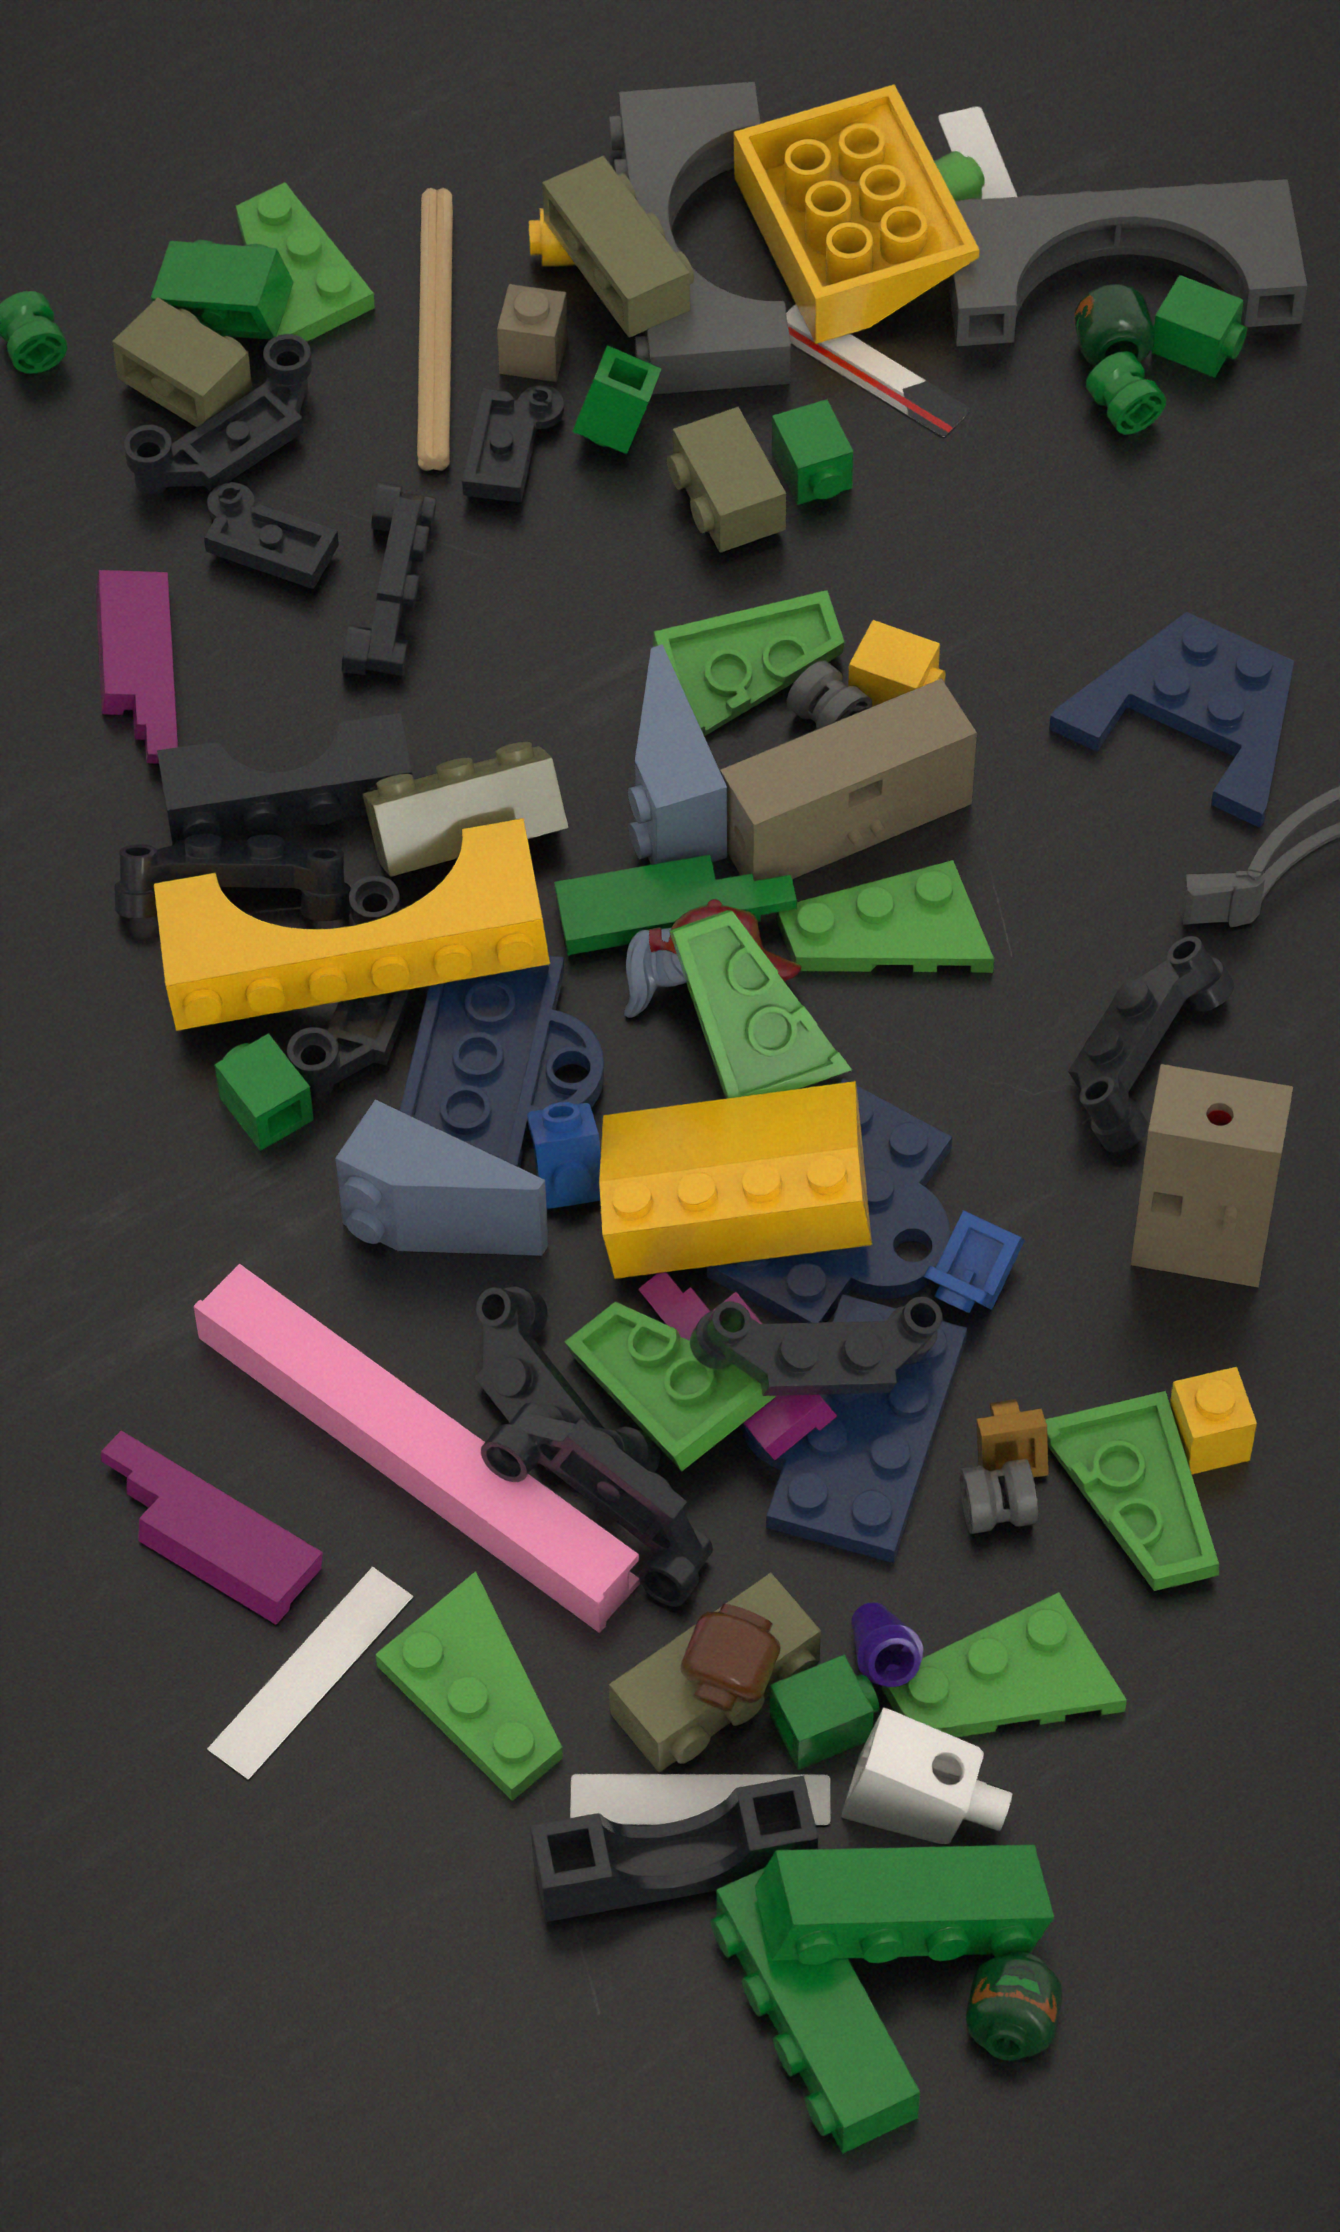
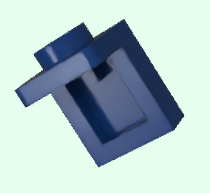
[527,1102,601,1209]
[924,1210,1025,1313]

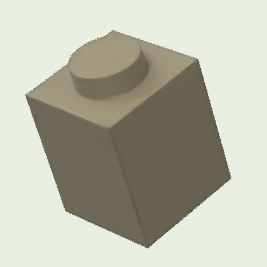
[497,284,568,382]

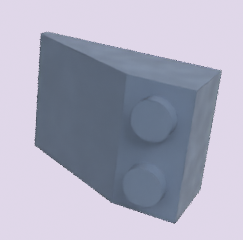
[628,644,727,865]
[335,1100,548,1256]

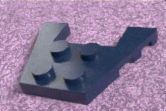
[1049,612,1294,828]

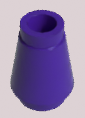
[851,1602,923,1687]

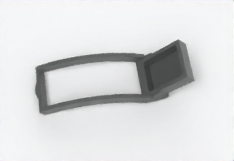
[1181,786,1340,927]

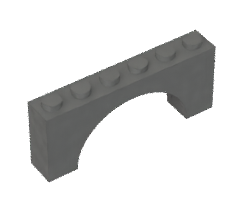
[609,82,791,394]
[947,179,1307,346]

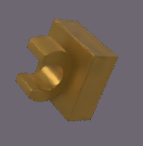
[976,1399,1048,1483]

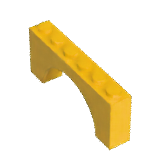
[154,818,550,1031]

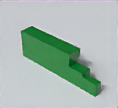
[554,855,797,955]

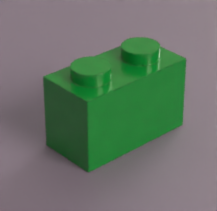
[151,240,294,340]

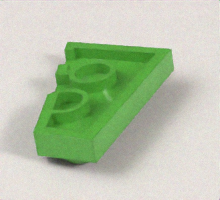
[236,182,375,342]
[653,590,845,737]
[776,860,994,973]
[669,910,852,1099]
[565,1302,776,1471]
[1045,1391,1219,1591]
[375,1571,563,1801]
[882,1592,1127,1737]

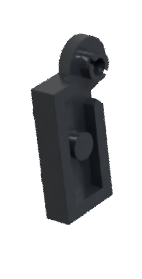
[462,385,564,503]
[204,482,339,589]

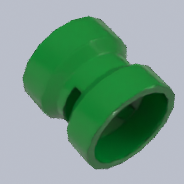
[0,291,68,374]
[1086,351,1166,435]

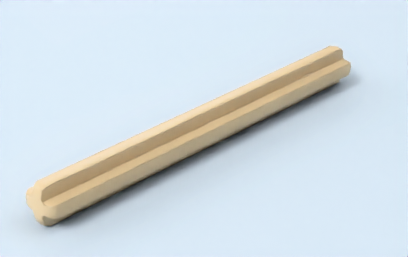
[417,188,453,471]

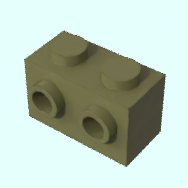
[112,297,252,427]
[667,407,786,552]

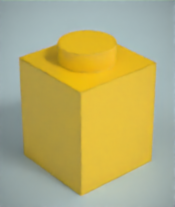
[848,620,946,707]
[1170,1367,1257,1474]

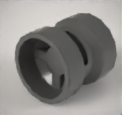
[787,660,873,730]
[959,1459,1038,1534]

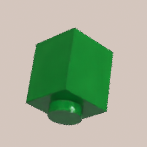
[1151,275,1247,377]
[572,346,662,454]
[772,399,853,505]
[215,1033,314,1151]
[769,1654,879,1770]

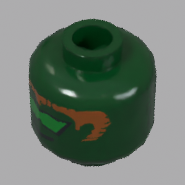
[1074,284,1155,367]
[966,1951,1063,2061]

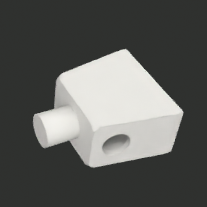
[841,1708,1012,1844]

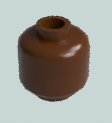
[680,1604,781,1712]

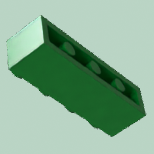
[755,1845,1054,1965]
[710,1867,920,2154]

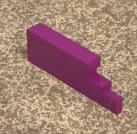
[101,1431,323,1625]

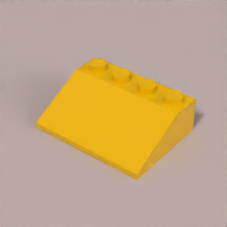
[734,84,980,344]
[599,1081,872,1279]

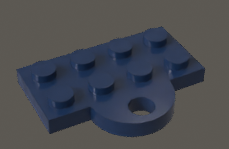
[400,955,604,1168]
[707,1078,952,1323]
[740,1294,967,1563]

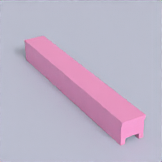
[194,1264,640,1633]

